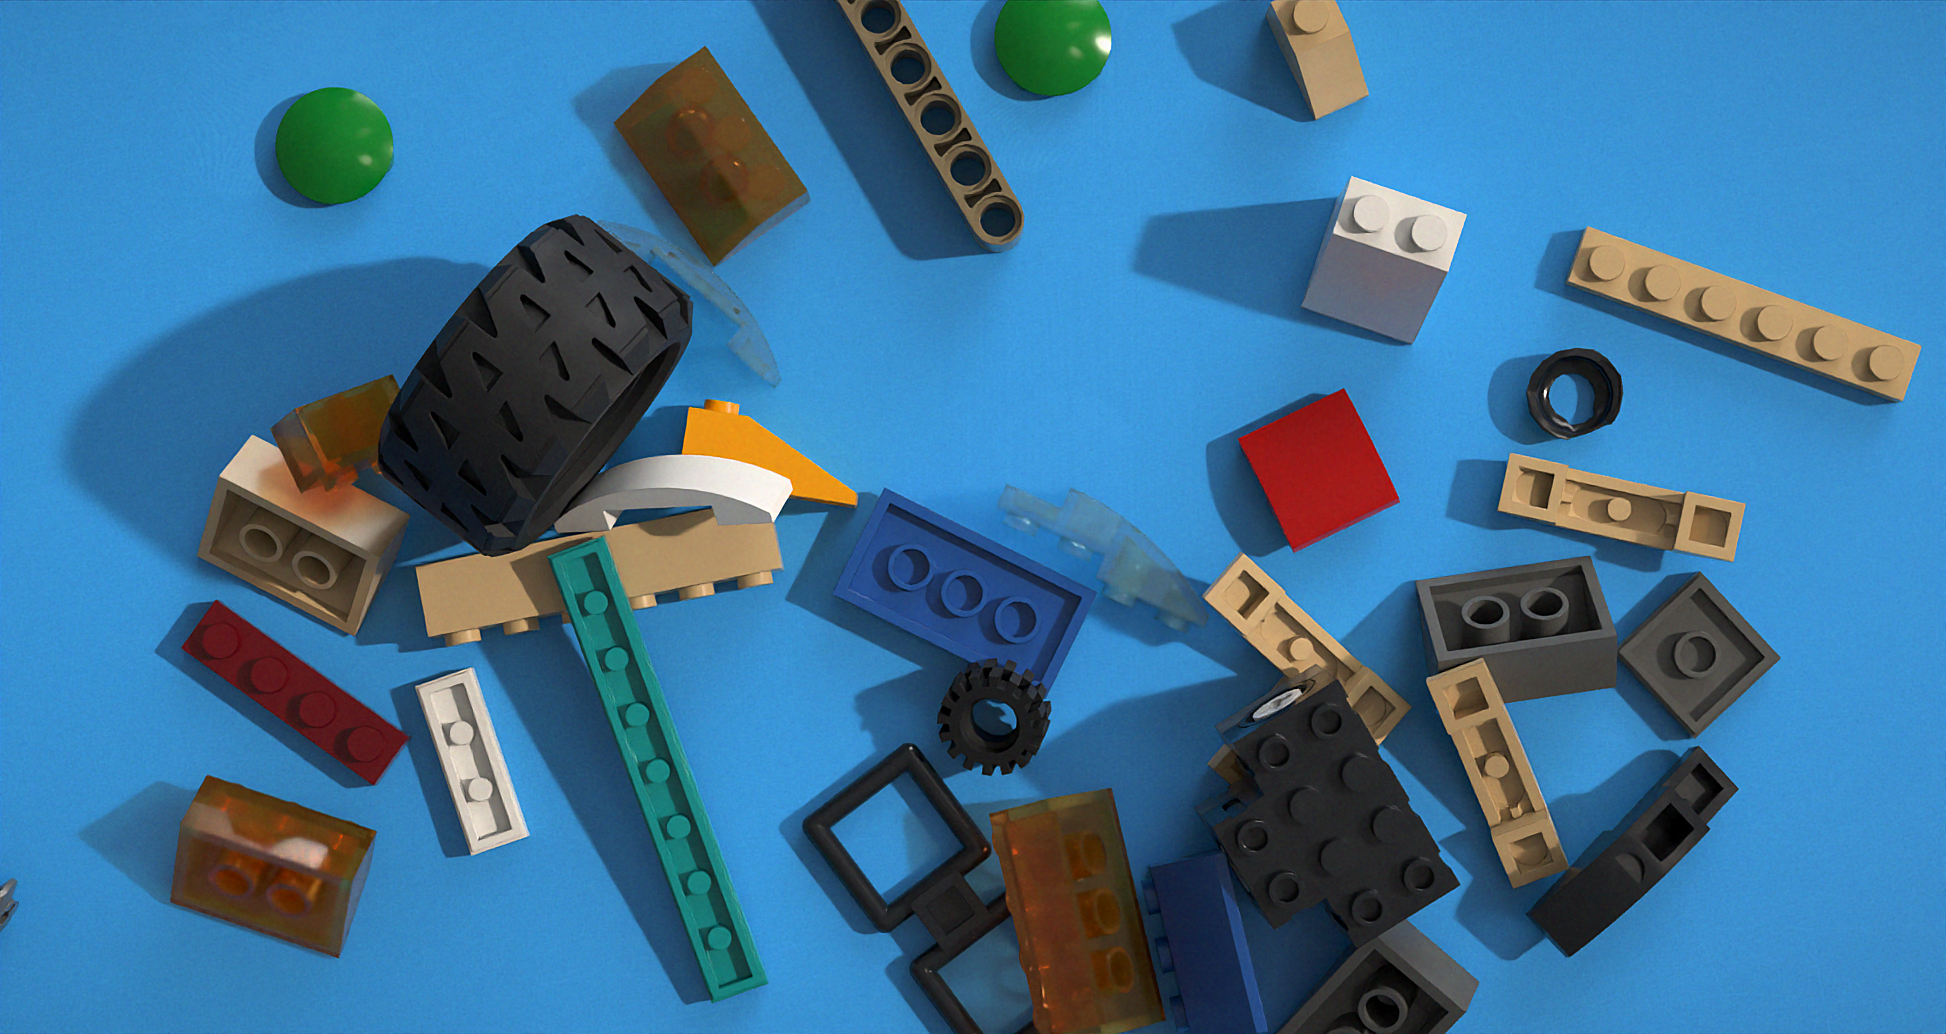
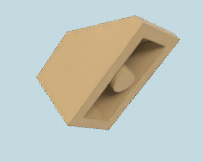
[1265,0,1369,121]

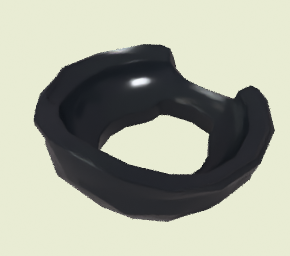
[1526,348,1624,440]

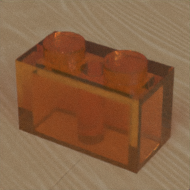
[270,374,400,493]

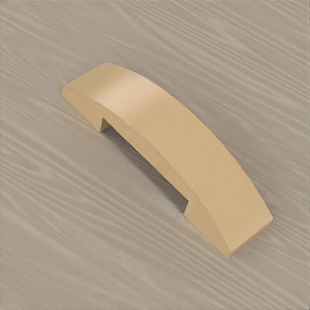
[1497,453,1746,563]
[1201,552,1412,746]
[1426,658,1569,889]

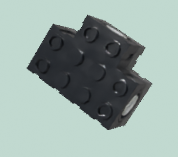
[1194,664,1461,949]

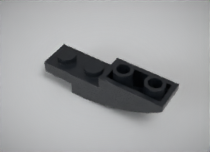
[1525,746,1739,958]

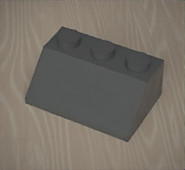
[1415,556,1617,703]

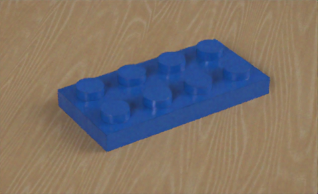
[832,487,1098,699]

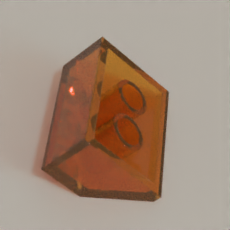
[613,46,811,268]
[170,775,377,958]

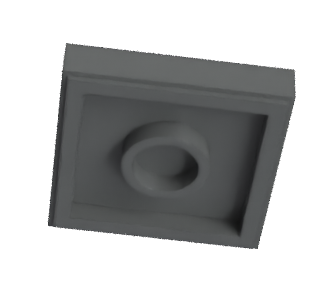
[1617,571,1781,739]

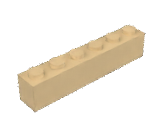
[415,508,784,647]

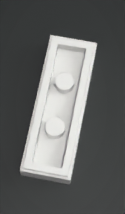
[415,667,530,856]

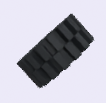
[937,658,1052,776]

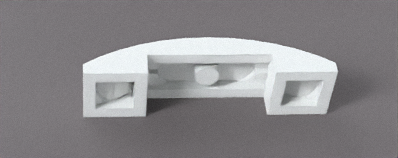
[554,455,793,533]

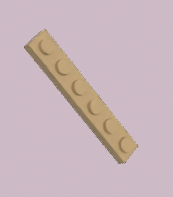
[1565,226,1922,403]

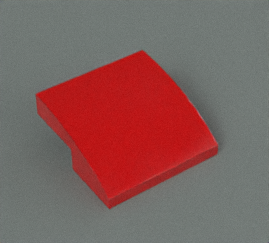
[1238,388,1400,553]

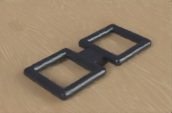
[802,743,1099,1034]

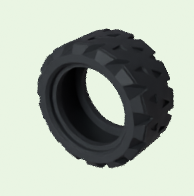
[378,214,693,557]

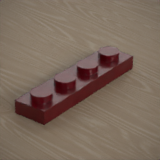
[181,600,412,786]

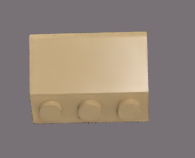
[197,435,411,636]

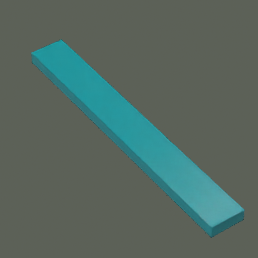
[547,534,769,1004]

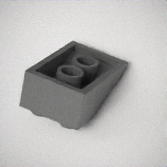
[1274,919,1479,1034]

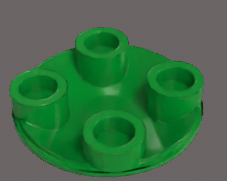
[994,0,1112,96]
[275,87,394,205]

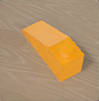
[681,399,858,509]

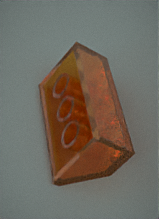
[989,788,1166,1034]

